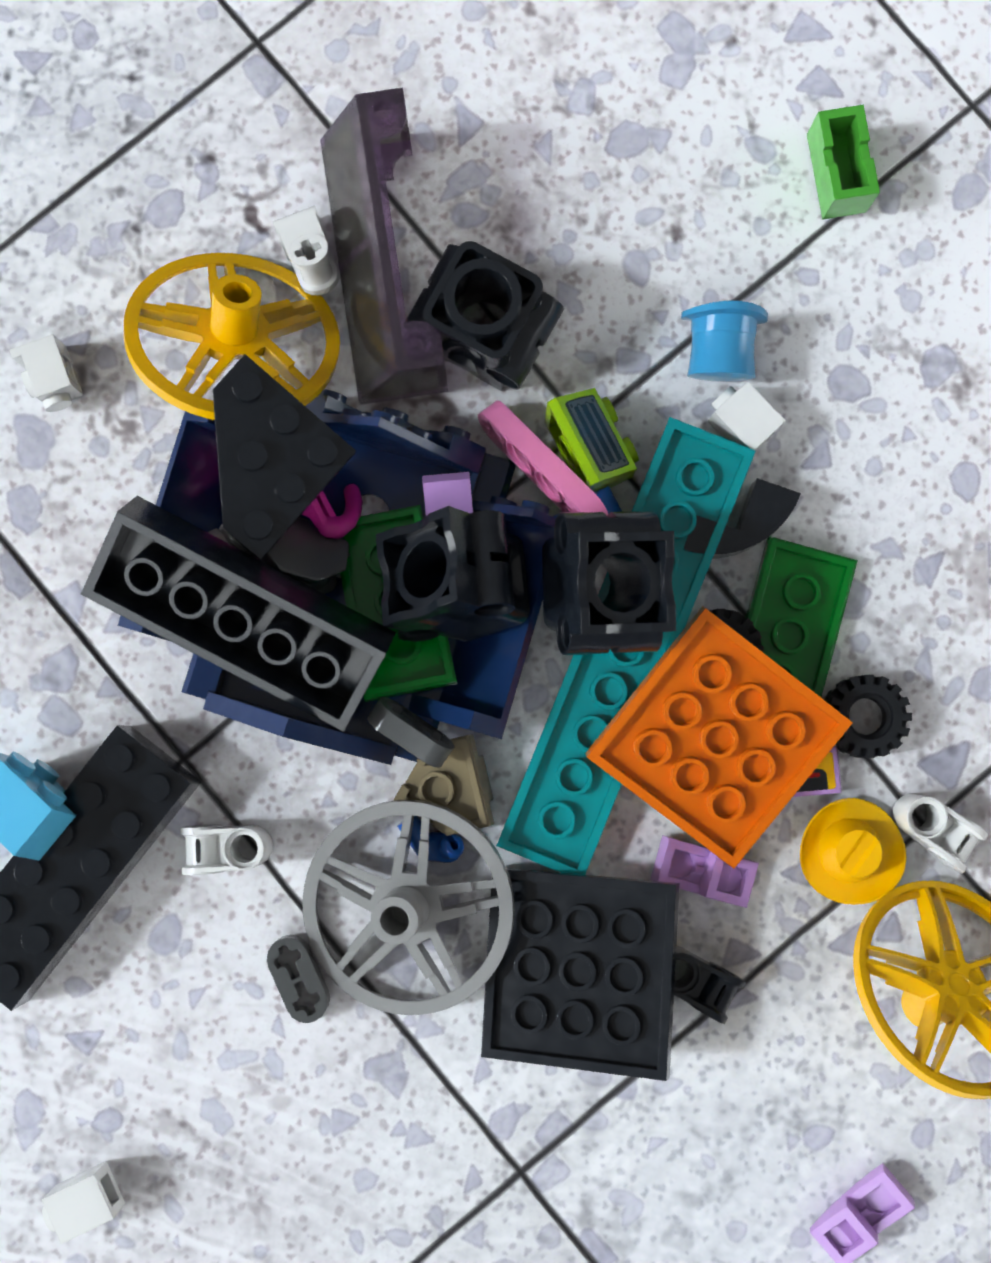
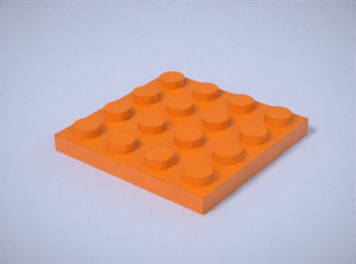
[585,606,853,869]

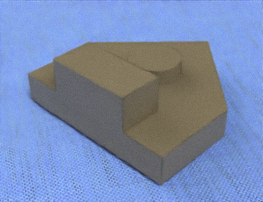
[394,734,494,836]

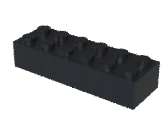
[81,495,396,732]
[0,725,202,1011]

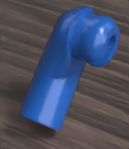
[397,816,464,863]

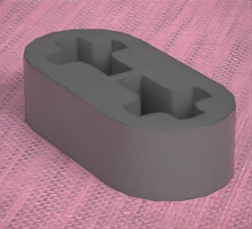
[367,697,454,768]
[267,935,330,1023]

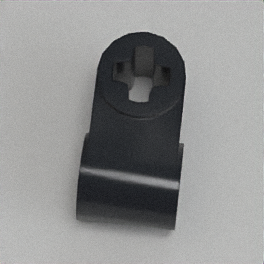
[674,945,747,1024]

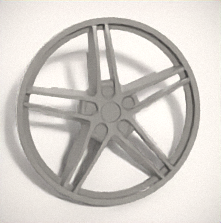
[302,800,515,1015]

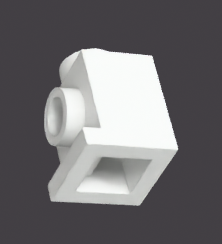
[10,334,84,412]

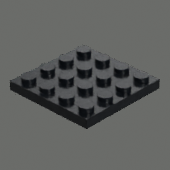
[481,868,680,1081]

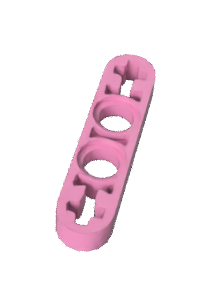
[478,400,608,516]

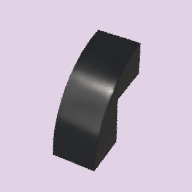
[683,478,801,559]

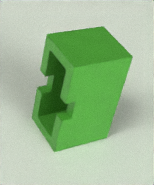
[807,104,880,220]

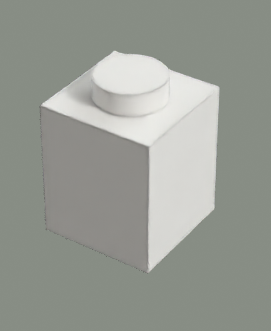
[708,381,786,450]
[42,1161,125,1244]

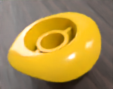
[800,798,907,905]

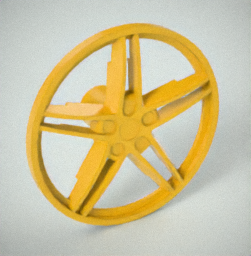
[123,253,340,420]
[853,881,991,1100]

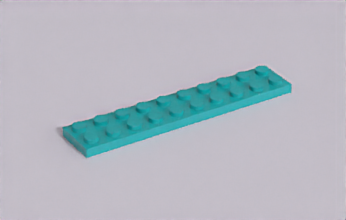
[496,417,756,875]

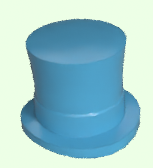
[681,301,768,382]

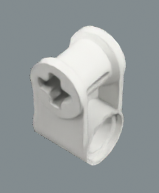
[273,205,339,296]
[892,794,989,874]
[180,825,273,875]

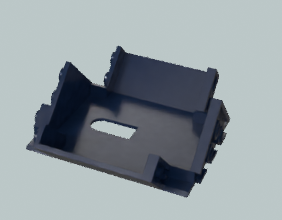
[117,389,556,765]

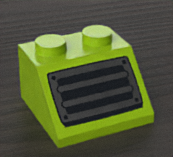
[544,388,639,492]

